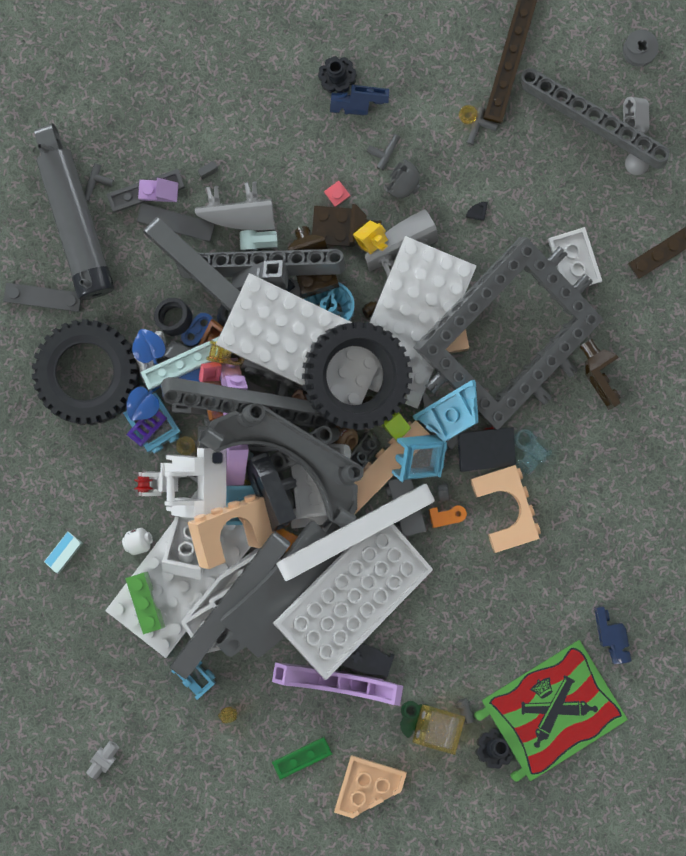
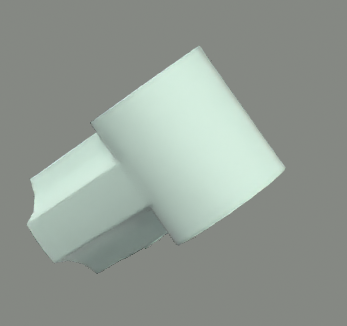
[239,230,278,252]

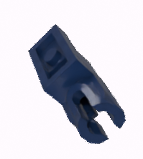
[330,85,389,115]
[594,606,632,664]

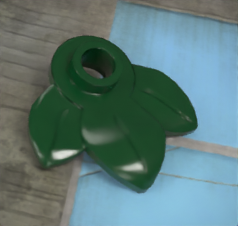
[400,701,435,738]

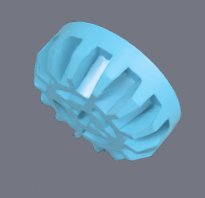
[304,282,354,321]

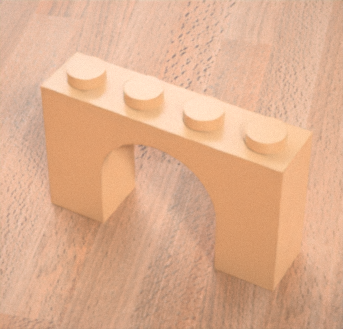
[470,465,541,553]
[187,494,273,569]

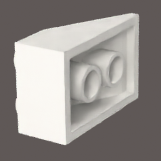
[162,516,204,580]

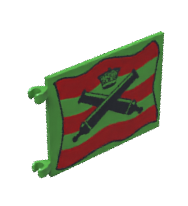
[474,640,628,782]

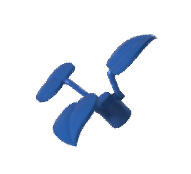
[127,329,200,421]

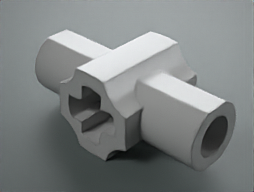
[86,741,120,780]

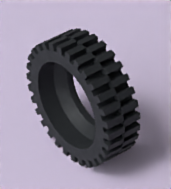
[32,319,140,425]
[302,322,413,430]

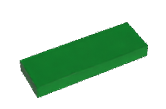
[272,737,332,780]

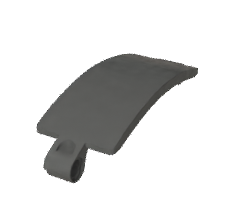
[215,519,344,657]

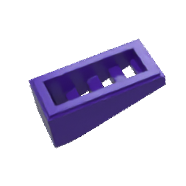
[126,410,167,448]

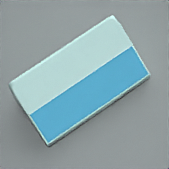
[44,532,83,574]

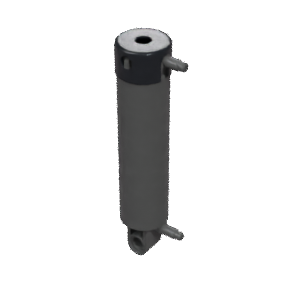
[34,123,115,300]

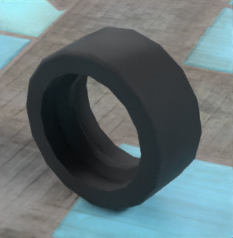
[154,298,193,336]

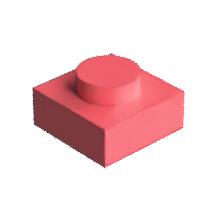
[324,181,350,207]
[199,361,222,383]

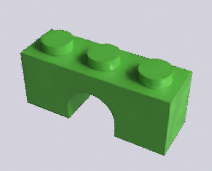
[125,572,165,635]

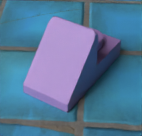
[138,178,178,202]

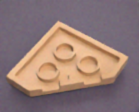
[334,755,407,818]

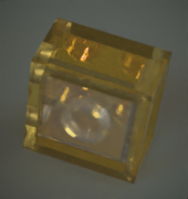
[412,704,465,755]

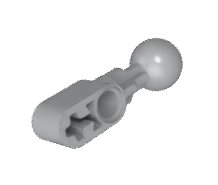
[623,97,649,175]

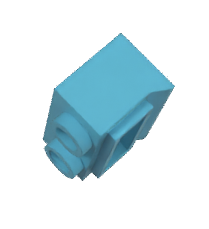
[172,661,216,700]

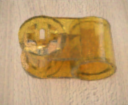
[206,340,245,366]

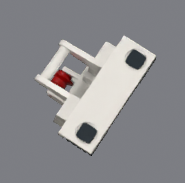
[134,448,226,526]

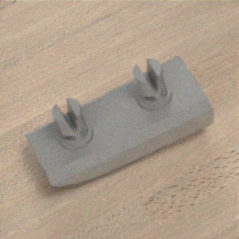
[195,182,275,230]
[365,209,439,277]

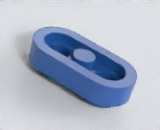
[181,313,213,347]

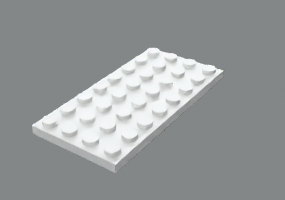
[368,236,476,408]
[216,273,380,405]
[105,489,251,658]
[273,524,433,680]

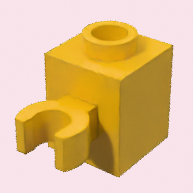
[353,220,388,254]

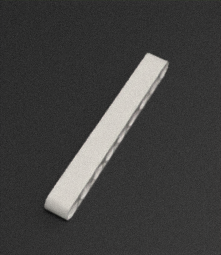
[276,483,435,581]

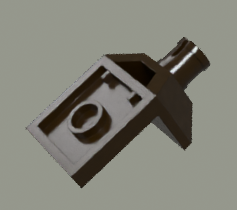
[312,204,382,247]
[287,226,340,299]
[580,339,621,410]

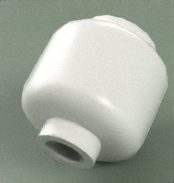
[122,528,153,555]

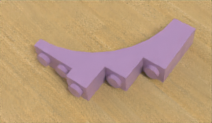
[218,358,249,486]
[272,662,403,706]

